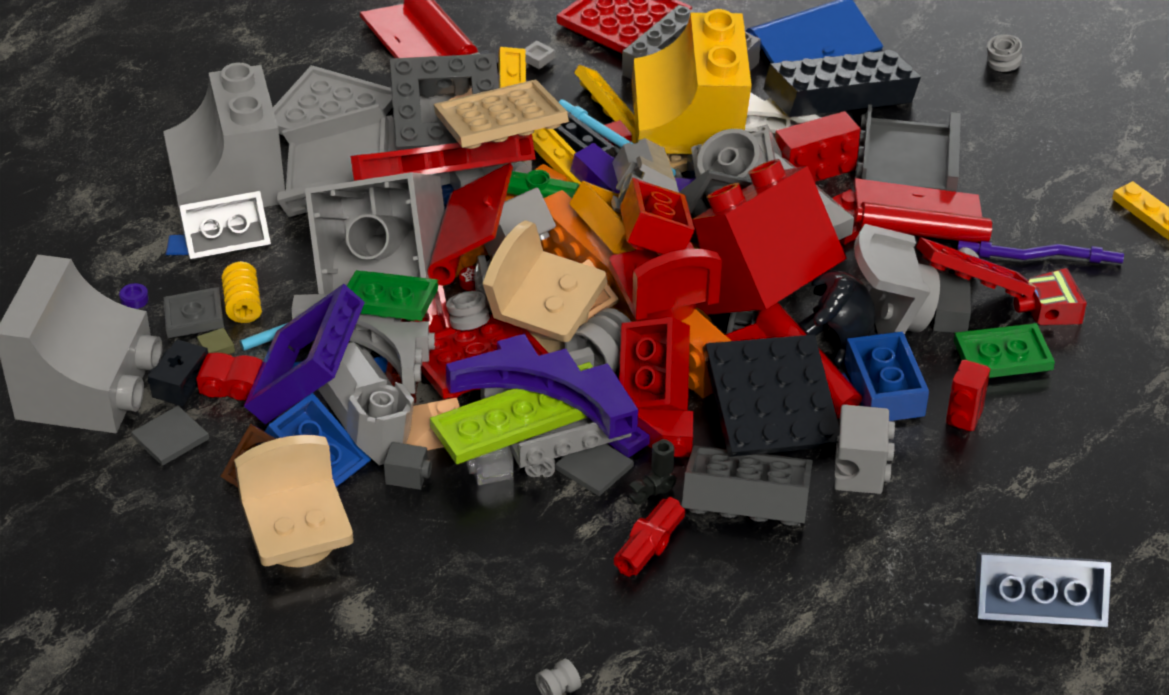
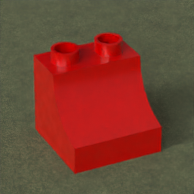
[692,159,847,315]

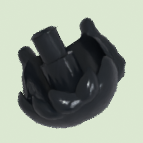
[797,270,876,367]

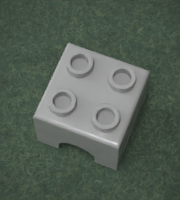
[484,188,556,257]
[834,405,895,494]

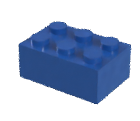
[844,331,929,421]

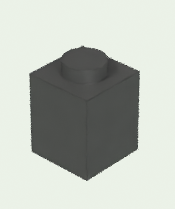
[384,442,432,490]

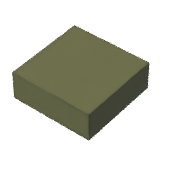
[197,328,235,354]

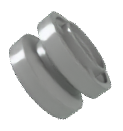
[987,34,1022,72]
[446,291,490,330]

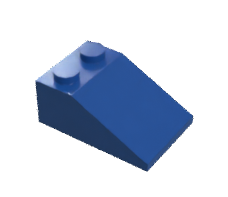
[263,393,371,488]

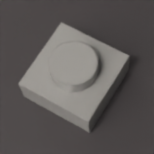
[525,41,555,69]

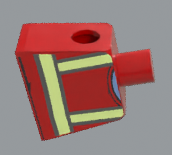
[1013,268,1087,325]

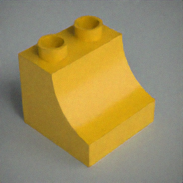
[632,9,751,154]

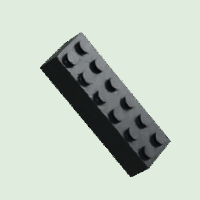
[763,50,921,117]

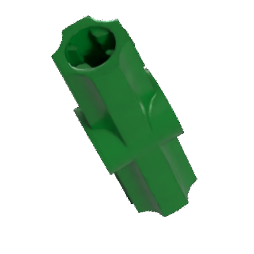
[507,170,580,198]

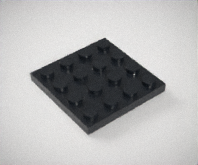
[702,334,840,457]

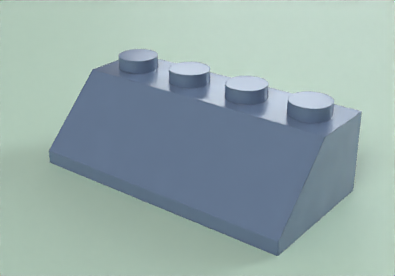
[975,552,1111,627]

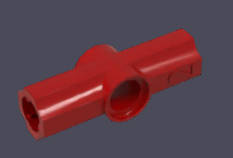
[614,497,685,577]

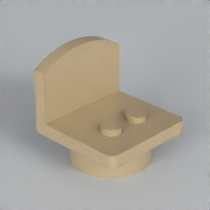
[483,220,608,342]
[234,435,354,567]

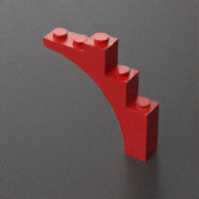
[350,134,536,181]

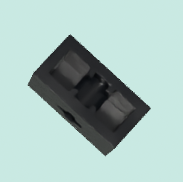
[148,339,208,406]

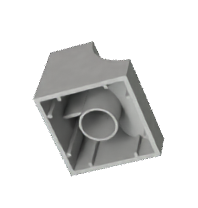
[163,63,285,208]
[305,172,445,294]
[0,255,162,433]

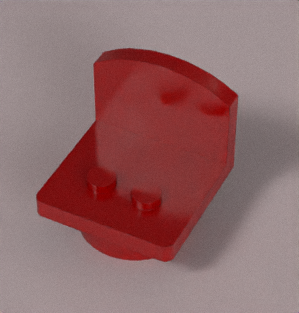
[609,242,722,321]

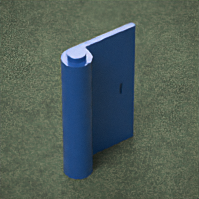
[746,0,883,63]

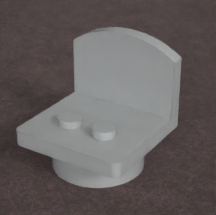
[691,124,782,179]
[854,224,940,334]

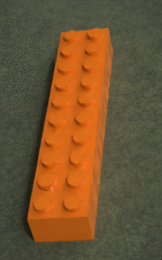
[541,190,731,398]

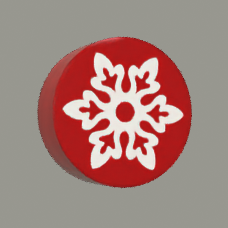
[459,266,476,291]

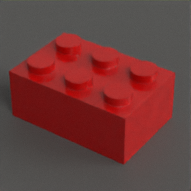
[775,111,861,182]
[620,177,695,256]
[619,317,690,411]

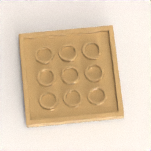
[434,80,569,149]

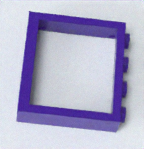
[244,284,365,424]

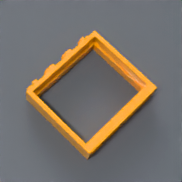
[569,181,700,254]

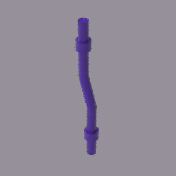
[957,240,1124,264]

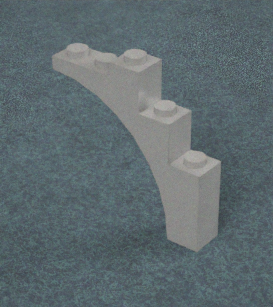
[292,294,435,394]

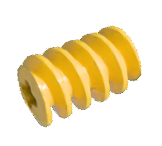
[222,261,262,323]

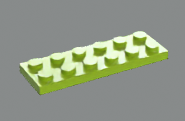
[430,362,593,464]

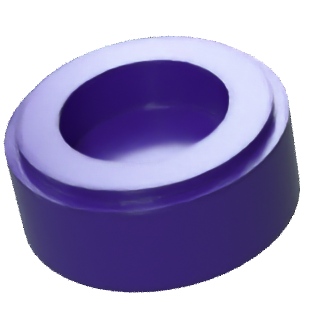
[119,283,149,309]

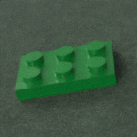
[347,270,438,321]
[954,323,1055,378]

